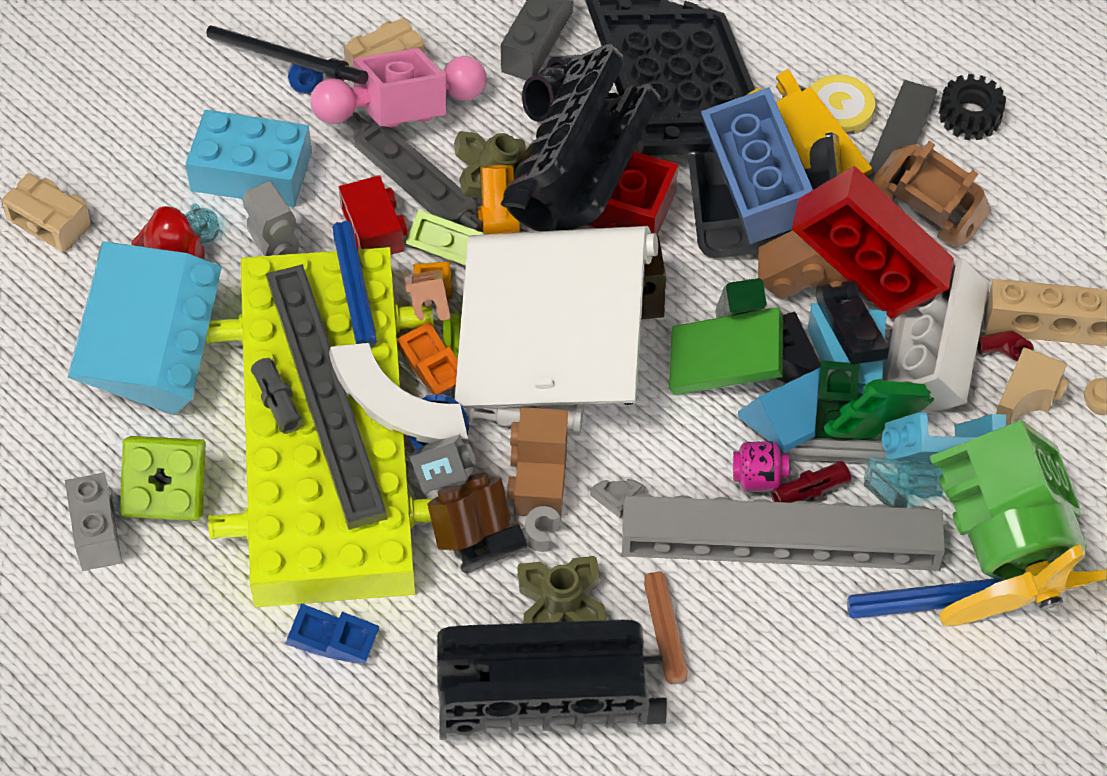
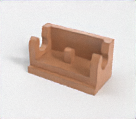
[404,269,451,321]

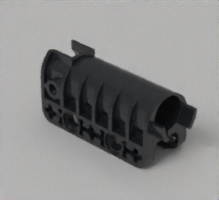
[500,44,660,232]
[437,620,667,740]

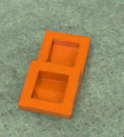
[397,321,458,394]

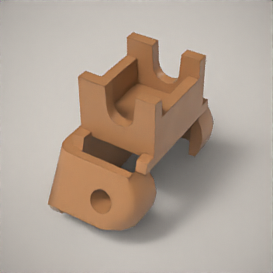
[872,141,992,247]

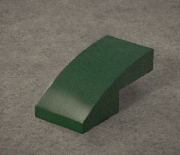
[815,360,860,440]

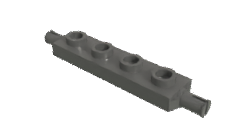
[346,112,483,232]

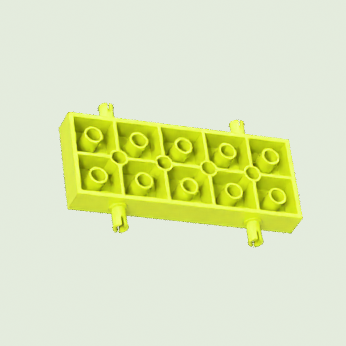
[206,247,434,608]

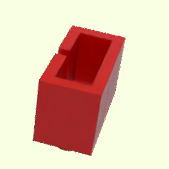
[338,175,408,255]

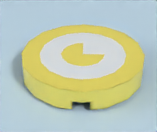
[811,75,876,133]

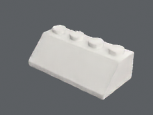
[882,258,989,412]

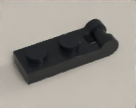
[816,280,889,365]

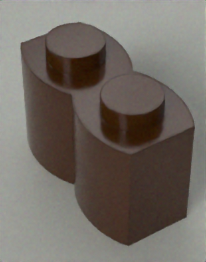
[427,473,512,551]

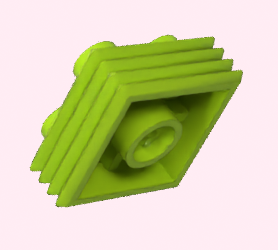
[120,436,206,521]

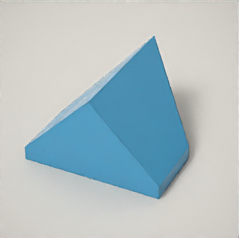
[738,368,820,452]

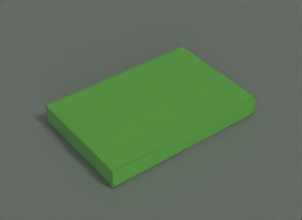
[669,307,783,395]

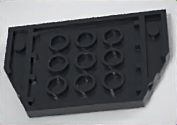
[585,0,755,155]

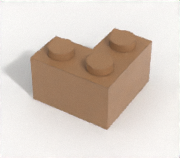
[758,230,848,300]
[507,407,568,519]

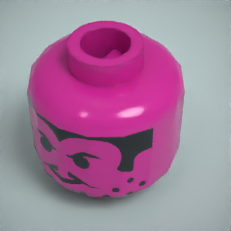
[733,441,789,492]

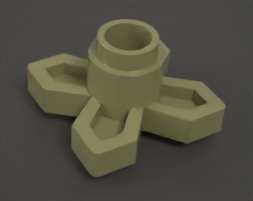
[454,131,526,198]
[517,556,606,623]

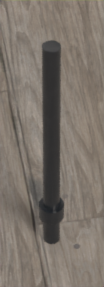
[206,25,368,85]

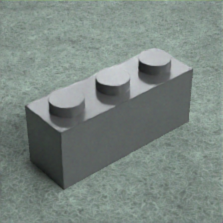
[501,0,573,80]

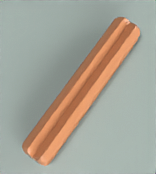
[644,571,688,684]

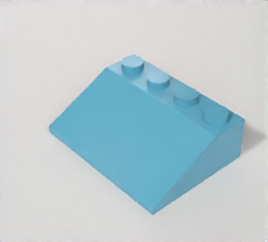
[67,241,222,415]

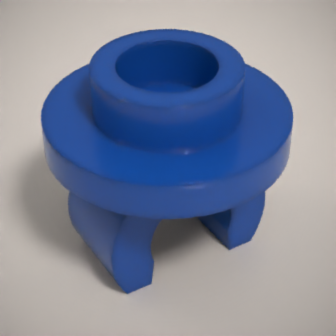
[288,64,323,93]

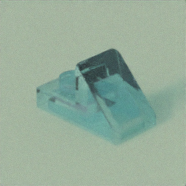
[864,458,943,508]

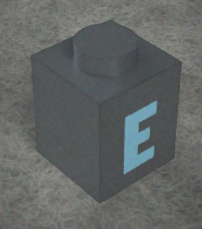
[410,434,476,494]

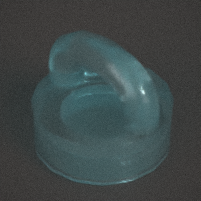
[185,203,220,244]

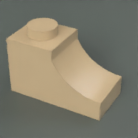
[996,347,1069,425]

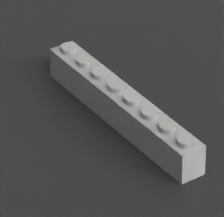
[621,494,945,571]

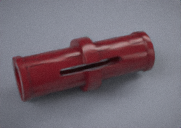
[770,460,851,503]

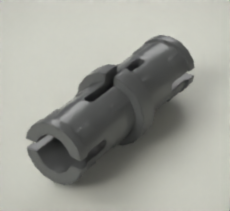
[251,358,303,434]

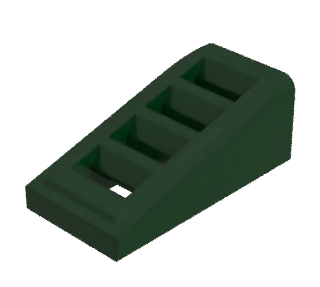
[715,278,767,318]

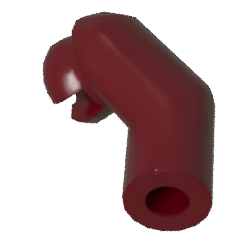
[977,331,1034,361]

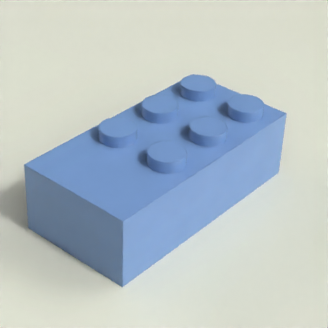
[701,87,813,244]

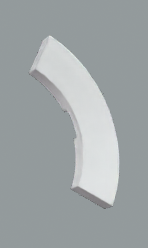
[329,343,468,444]

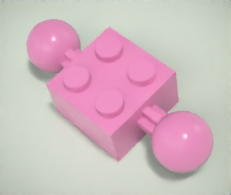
[310,48,487,127]

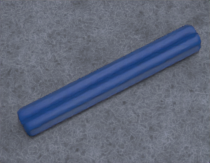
[332,221,377,347]
[847,578,1001,619]

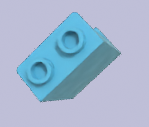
[882,412,1007,463]

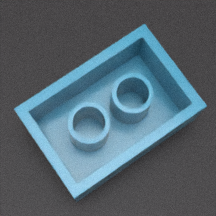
[185,109,312,207]

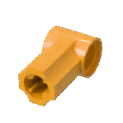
[478,164,520,234]

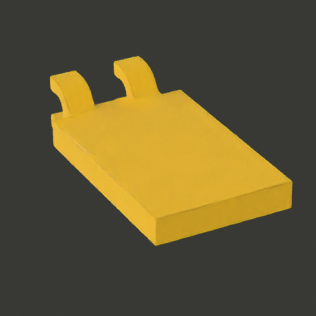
[747,69,872,176]

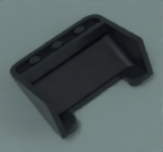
[688,132,842,258]

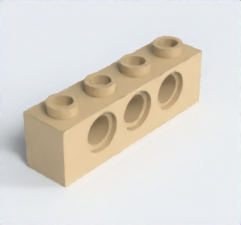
[985,279,1107,346]

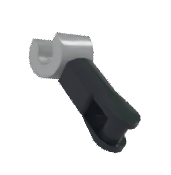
[453,506,561,573]

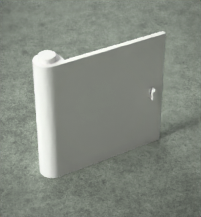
[455,226,658,408]

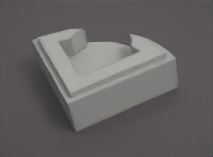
[590,479,646,518]

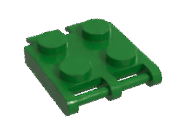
[824,379,934,440]

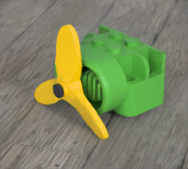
[930,420,1107,626]

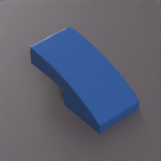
[285,603,380,664]

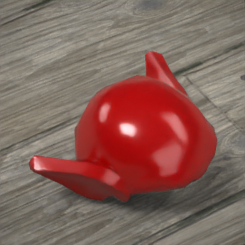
[131,206,205,259]

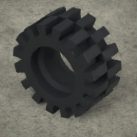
[939,74,1006,140]

